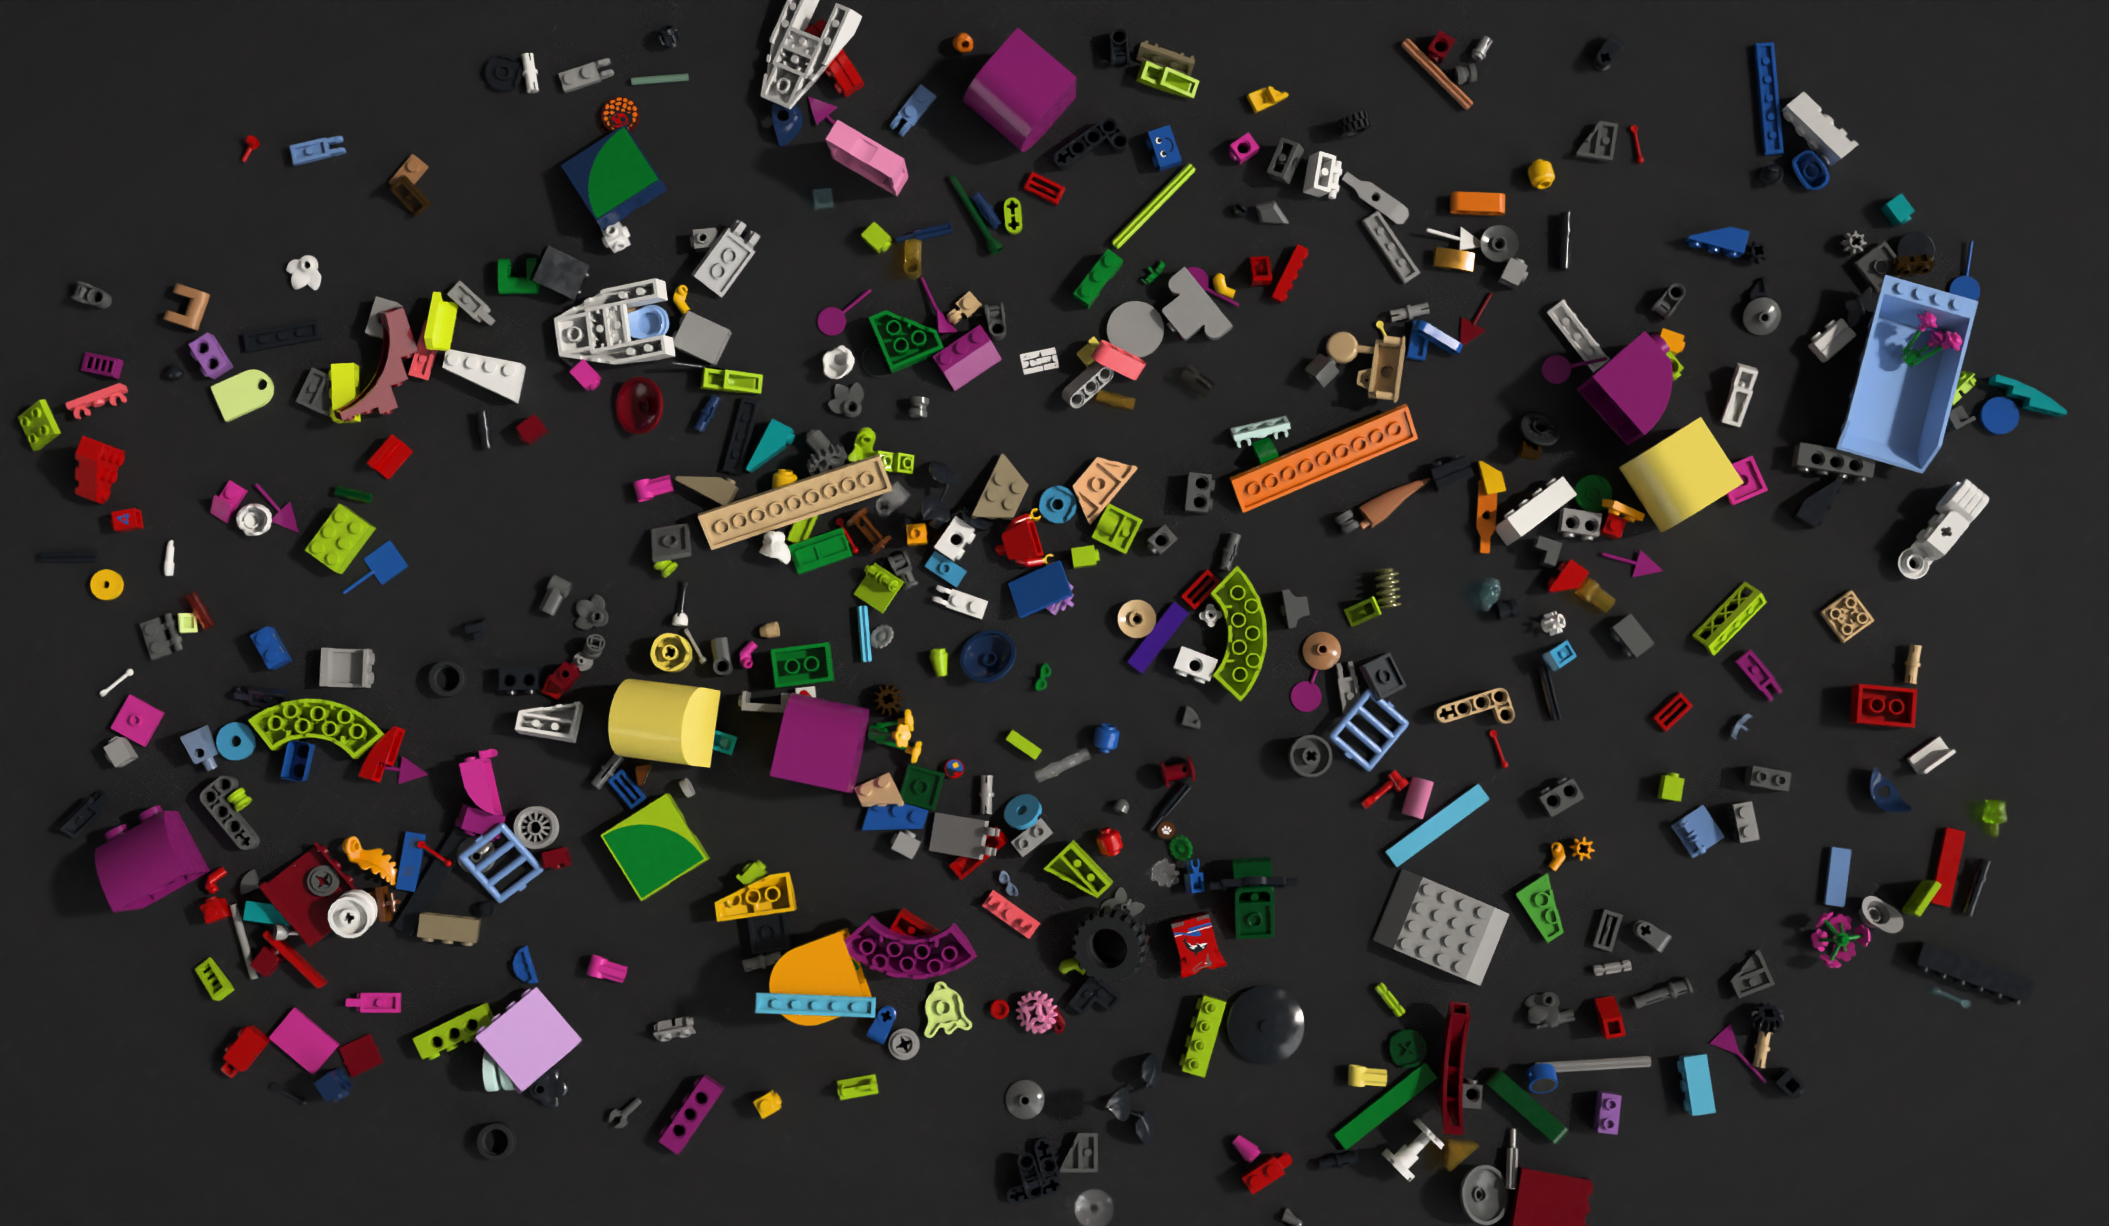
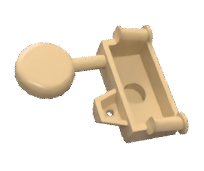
[1326,332,1405,403]

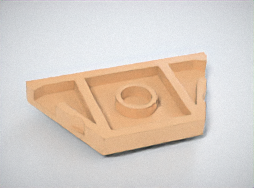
[1073,457,1138,525]

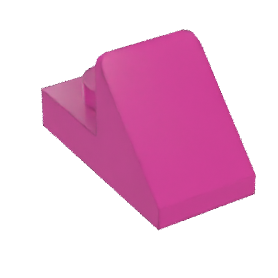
[210,480,248,523]

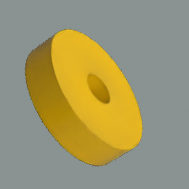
[90,569,124,600]

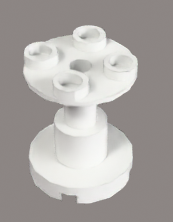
[1381,1118,1444,1182]

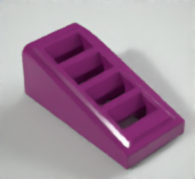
[81,352,124,379]

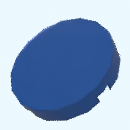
[1979,397,2019,435]

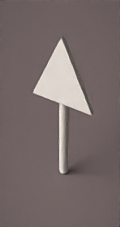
[1426,227,1480,250]

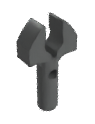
[609,1098,642,1128]

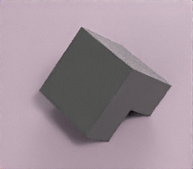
[1532,536,1562,568]

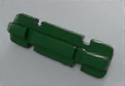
[334,485,373,504]

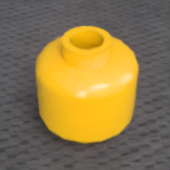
[1528,159,1555,189]
[772,469,797,489]

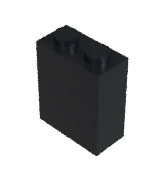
[529,245,590,300]

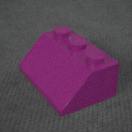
[933,325,1002,391]

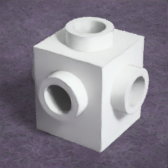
[600,222,631,253]

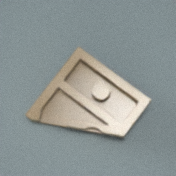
[854,773,904,807]

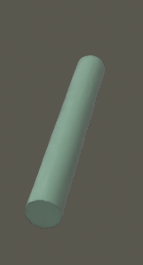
[631,73,689,85]

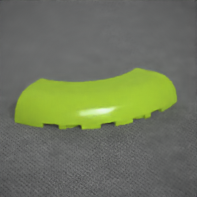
[248,699,384,759]

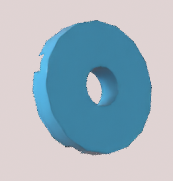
[1039,486,1077,524]
[216,722,256,760]
[1004,794,1042,830]

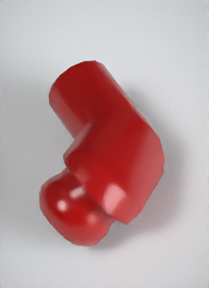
[204,866,227,894]

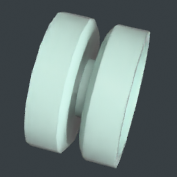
[482,1051,516,1092]

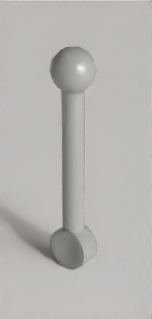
[684,628,707,664]

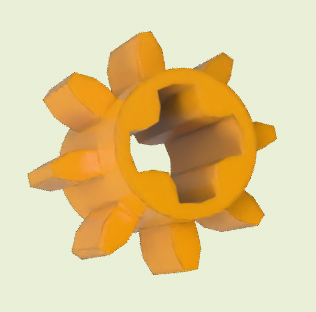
[1569,837,1595,861]

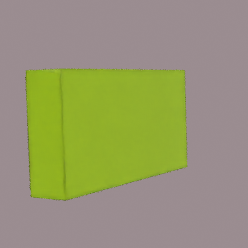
[786,515,818,543]

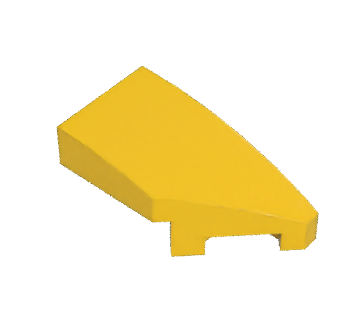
[1247,86,1289,113]
[1478,461,1506,495]

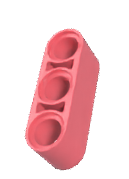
[1091,340,1146,380]

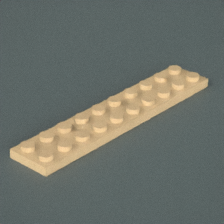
[698,454,892,550]

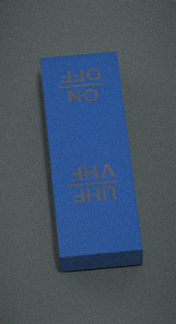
[396,831,426,892]

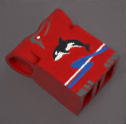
[1170,911,1227,978]

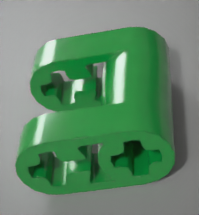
[498,258,540,294]

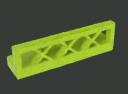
[1692,582,1767,656]

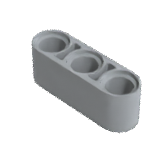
[1062,361,1114,408]

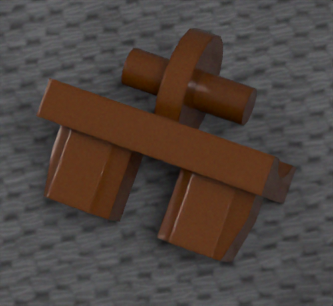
[367,886,401,922]

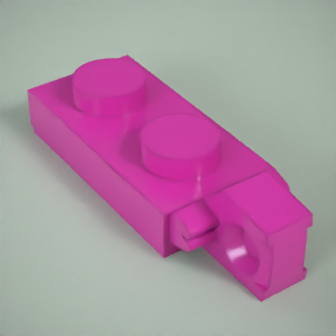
[346,992,401,1013]

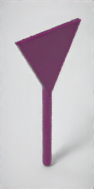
[920,277,958,333]
[1709,1024,1767,1084]

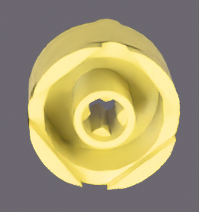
[650,633,692,673]

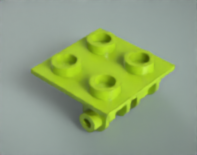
[854,563,904,613]

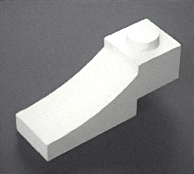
[1721,363,1758,427]

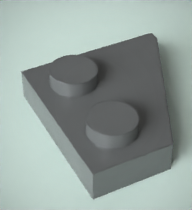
[296,368,332,418]
[1730,950,1775,999]

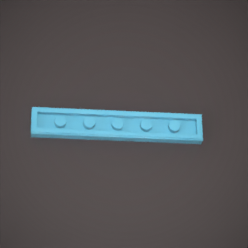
[1385,784,1489,867]
[755,992,876,1018]

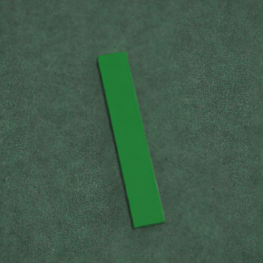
[1334,1062,1437,1150]

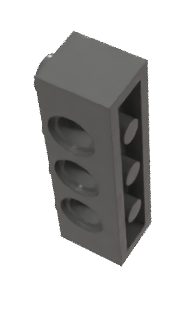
[1792,442,1876,482]

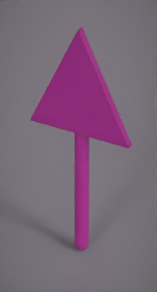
[808,97,837,126]
[255,484,299,533]
[1601,550,1663,577]
[385,756,429,784]

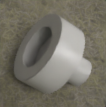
[573,652,593,671]

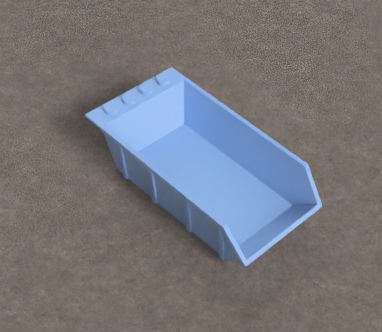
[1836,275,1978,474]

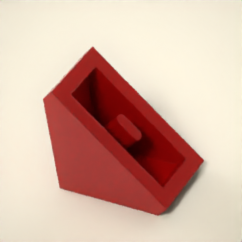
[1250,256,1272,286]

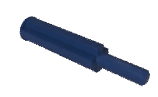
[895,222,953,243]

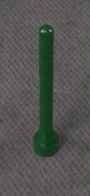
[949,175,1004,256]

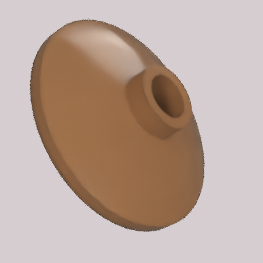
[1303,632,1341,670]

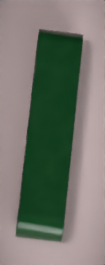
[1484,1067,1569,1145]

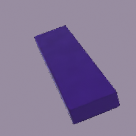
[1127,602,1189,674]

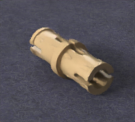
[1904,644,1922,684]
[1752,1031,1771,1068]

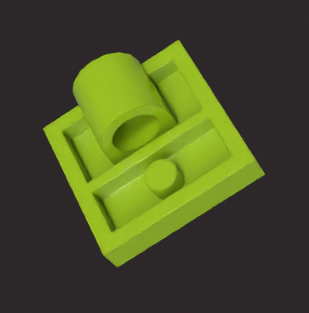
[18,399,61,451]
[1092,503,1143,555]

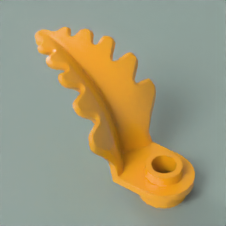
[342,836,398,886]

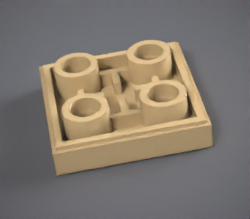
[1819,590,1875,643]

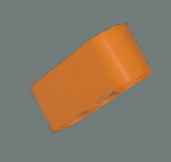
[1450,192,1505,216]

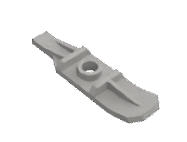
[1342,172,1409,224]

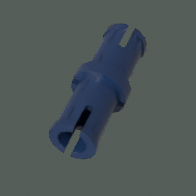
[971,192,1002,230]
[693,394,722,433]

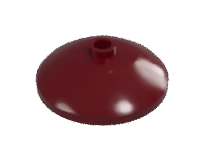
[616,377,663,434]

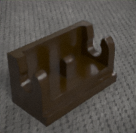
[389,174,432,217]

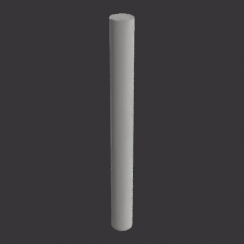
[229,904,258,980]

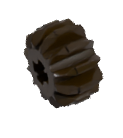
[872,683,905,716]

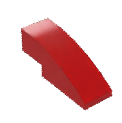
[358,726,405,783]
[949,826,1009,880]

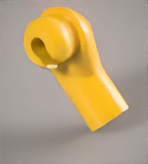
[673,285,690,314]

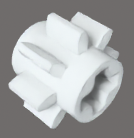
[1541,611,1565,636]

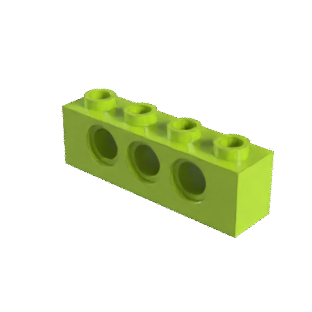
[413,1003,494,1060]

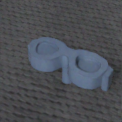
[1730,713,1752,740]
[999,870,1019,896]

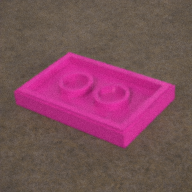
[269,1007,340,1075]

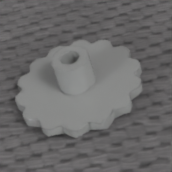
[870,625,894,648]

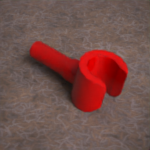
[241,135,260,162]

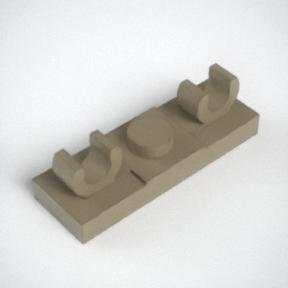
[1136,40,1195,76]

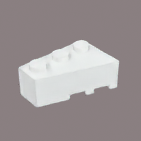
[515,701,583,743]

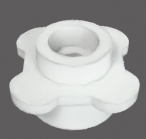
[1199,604,1222,627]

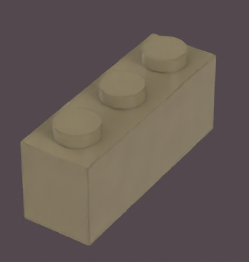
[417,912,481,946]

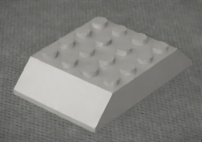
[1373,869,1509,986]

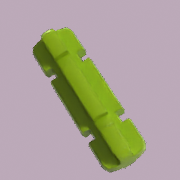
[1375,982,1405,1017]

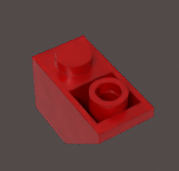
[1545,559,1590,593]
[1594,995,1626,1039]

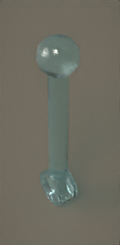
[1933,987,1971,1008]

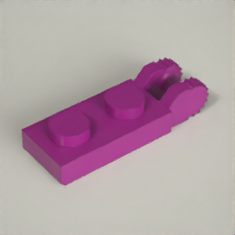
[1734,649,1783,702]

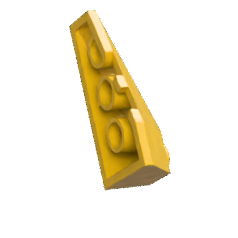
[715,872,797,922]

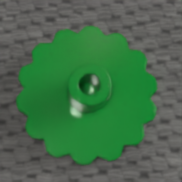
[1169,835,1193,861]

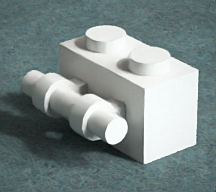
[1303,151,1342,199]

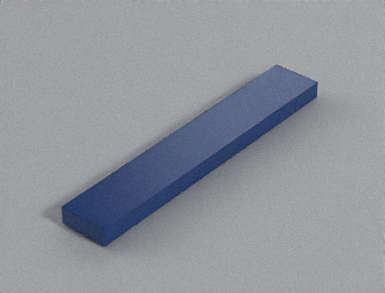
[1753,42,1784,156]

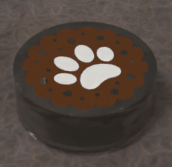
[1157,820,1176,840]

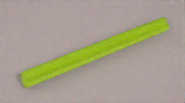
[1111,163,1195,249]

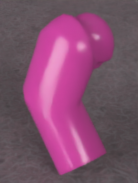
[739,640,758,669]

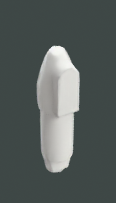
[164,540,175,576]

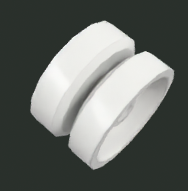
[328,889,378,938]

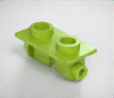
[1952,371,1976,406]
[837,1074,879,1100]

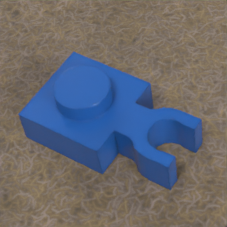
[1184,859,1205,894]

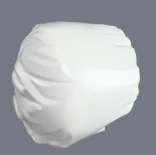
[822,345,855,379]

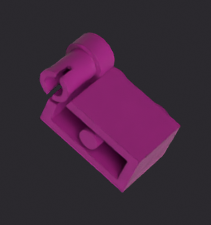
[454,803,506,841]

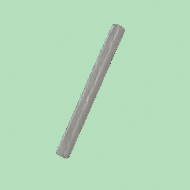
[1535,1056,1651,1072]

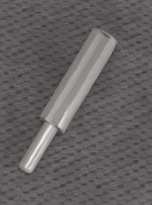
[1505,1128,1518,1190]

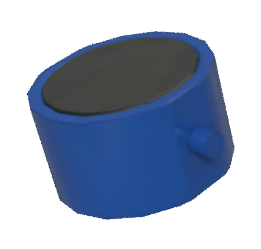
[1526,1063,1558,1094]

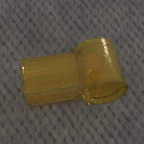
[903,239,922,280]
[1575,577,1616,613]

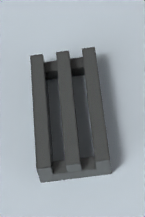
[1592,909,1623,952]

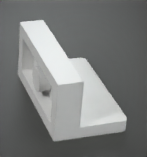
[1906,736,1956,774]

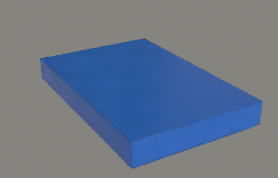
[1008,560,1073,619]

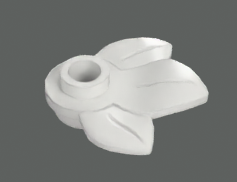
[286,255,321,290]

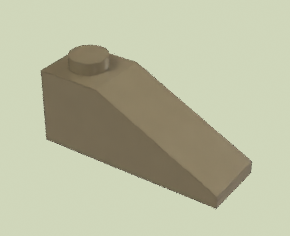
[675,476,739,506]

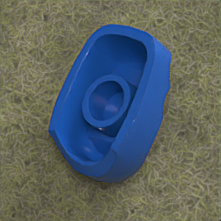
[1792,150,1830,190]

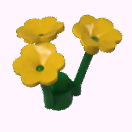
[868,709,922,763]

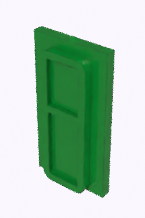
[788,527,853,575]

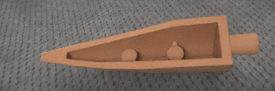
[1359,478,1431,530]

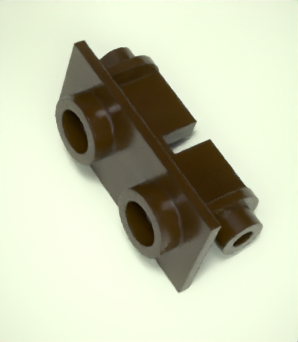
[1891,254,1935,276]

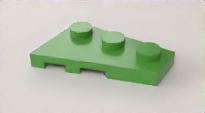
[1514,873,1564,943]

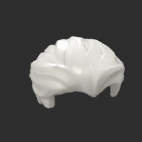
[236,504,272,536]

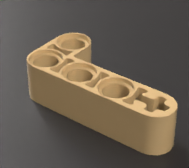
[1434,688,1515,724]

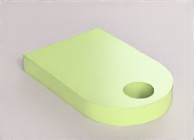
[211,369,274,422]

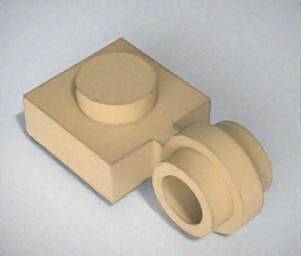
[947,291,982,325]

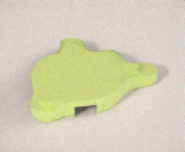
[924,981,972,1038]

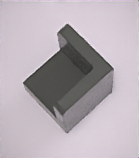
[1946,405,1976,432]

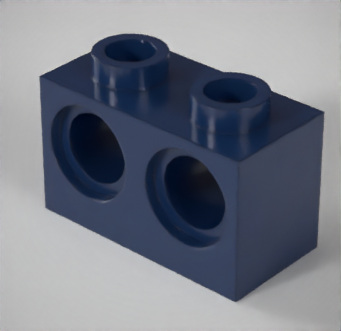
[314,1068,354,1103]

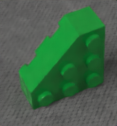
[869,310,944,373]

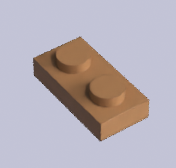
[388,154,429,185]

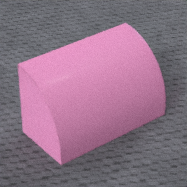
[1401,777,1434,819]

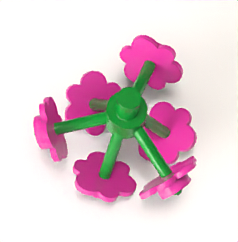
[1811,912,1870,968]

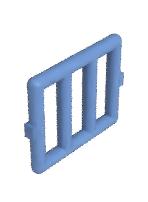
[1328,688,1409,772]
[458,823,543,903]

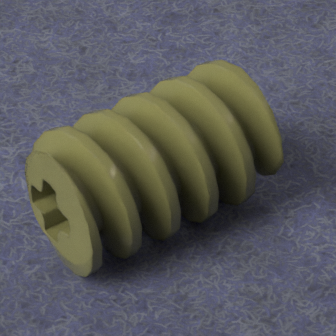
[1374,568,1401,609]

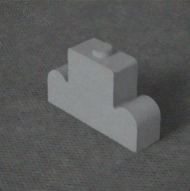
[1162,267,1233,341]

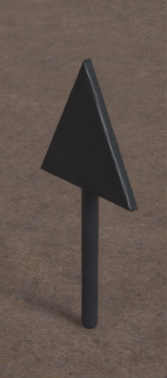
[671,361,733,370]

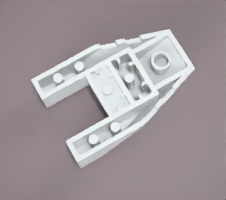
[761,0,862,110]
[554,278,675,365]

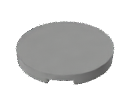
[1107,301,1164,358]

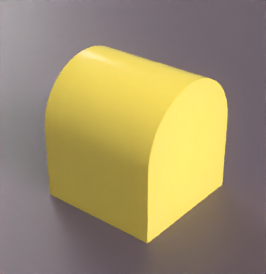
[1619,417,1744,533]
[608,679,720,768]

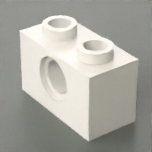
[934,516,976,562]
[1173,646,1218,684]

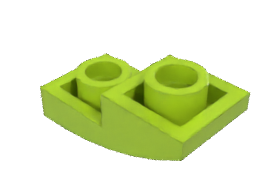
[874,450,914,474]

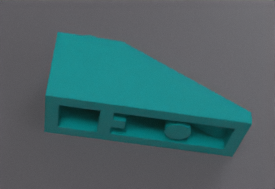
[746,419,795,473]

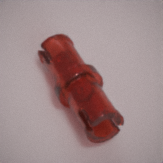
[185,591,216,631]

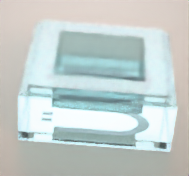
[812,188,834,210]

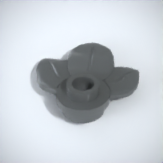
[828,382,864,418]
[575,594,608,630]
[1524,992,1560,1028]

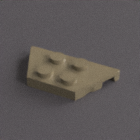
[971,454,1029,520]

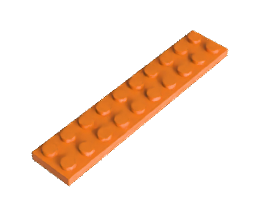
[1230,404,1418,513]

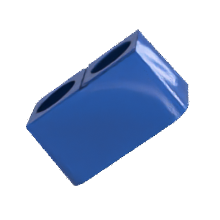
[281,740,315,782]

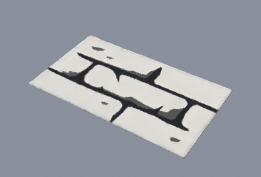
[1020,347,1059,375]

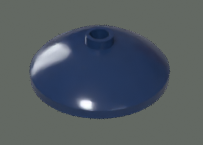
[960,630,1016,683]

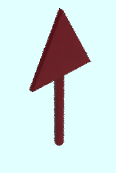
[1460,292,1492,346]

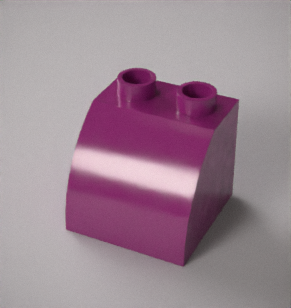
[1577,331,1673,446]
[95,805,210,913]

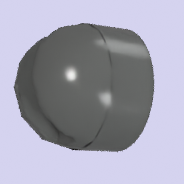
[1112,799,1129,815]

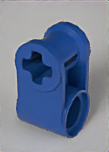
[866,1005,897,1045]

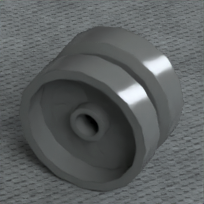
[1288,735,1332,777]

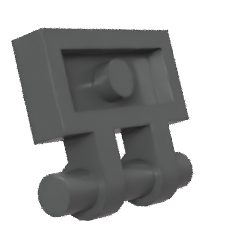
[140,613,183,660]

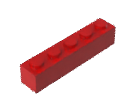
[1271,244,1309,304]

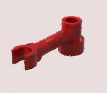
[1361,770,1409,810]

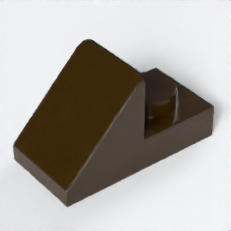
[1517,431,1542,460]

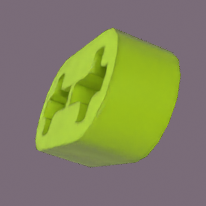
[1004,198,1022,235]

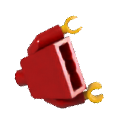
[996,508,1053,567]

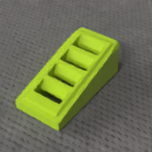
[194,957,234,1001]

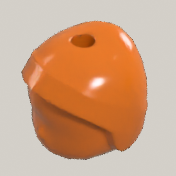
[953,32,973,53]

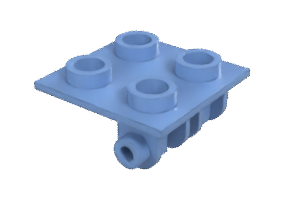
[1671,805,1725,858]

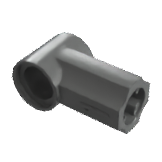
[539,575,573,616]
[711,637,733,677]

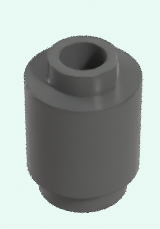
[805,429,831,454]

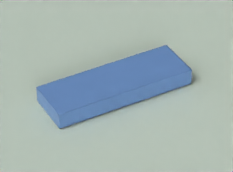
[1823,847,1851,907]

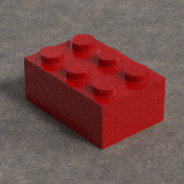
[1849,684,1917,728]

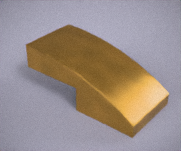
[1432,247,1475,273]

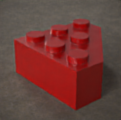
[75,436,126,504]

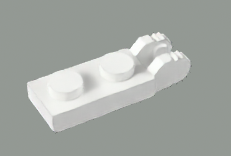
[932,585,988,620]

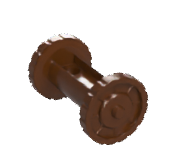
[846,507,892,555]

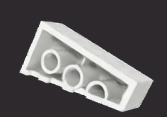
[442,349,526,404]
[1495,477,1577,546]

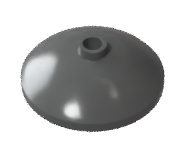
[1460,1165,1509,1225]

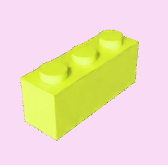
[328,363,361,423]

